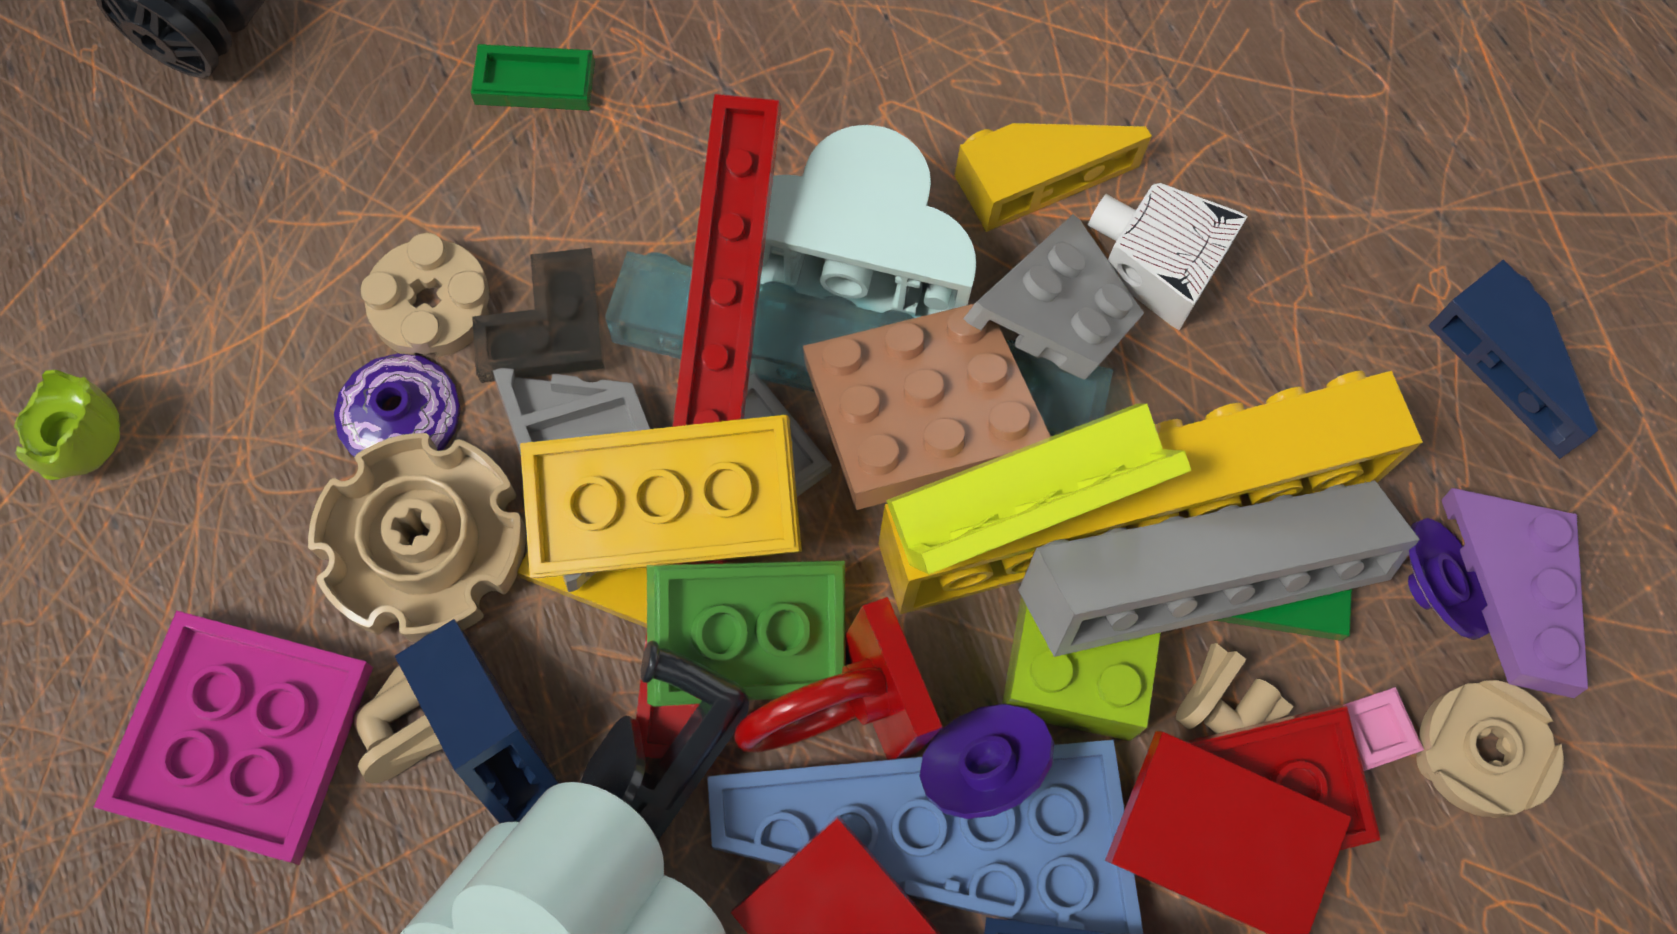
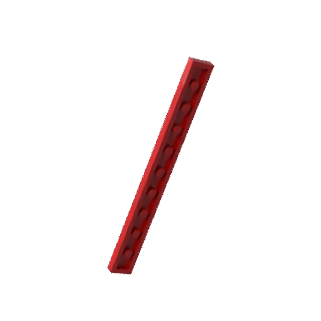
[636,94,782,759]

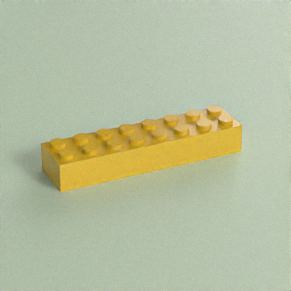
[878,371,1423,615]

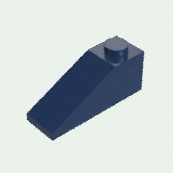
[1428,259,1598,459]

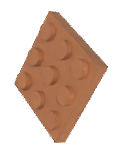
[803,303,1051,510]

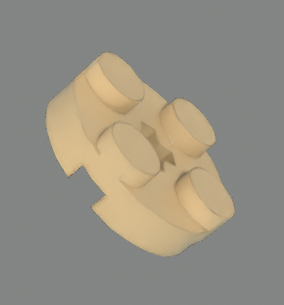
[360,233,490,357]
[1416,680,1564,818]

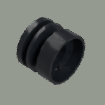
[96,0,265,79]

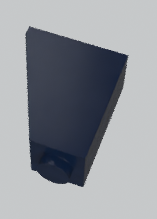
[395,619,560,823]

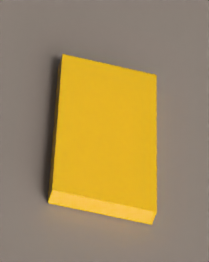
[520,415,802,578]

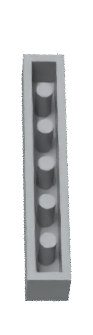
[1018,481,1420,657]

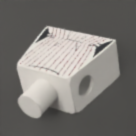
[1088,183,1247,330]

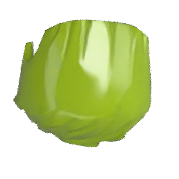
[14,369,120,480]

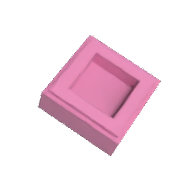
[1343,687,1424,771]

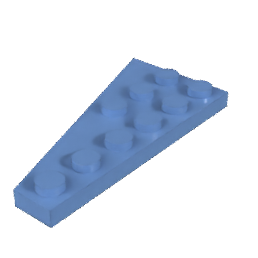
[708,740,1143,934]

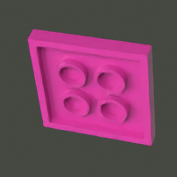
[94,610,373,865]

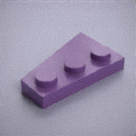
[1441,488,1588,698]

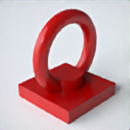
[734,597,943,760]

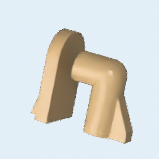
[1176,643,1294,734]
[353,666,443,784]

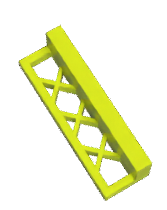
[886,403,1192,574]

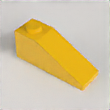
[954,123,1152,232]

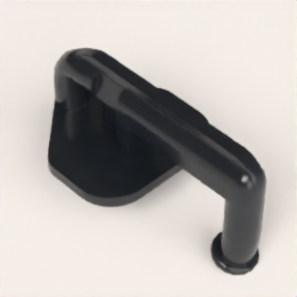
[580,640,749,841]

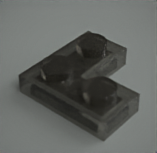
[472,248,605,383]

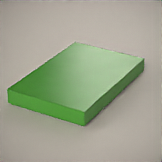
[647,560,846,707]

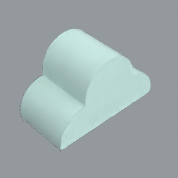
[759,125,976,324]
[400,782,726,934]

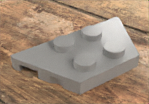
[963,214,1144,380]
[493,368,650,592]

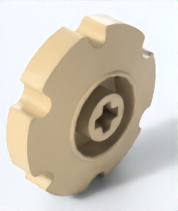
[308,433,526,642]

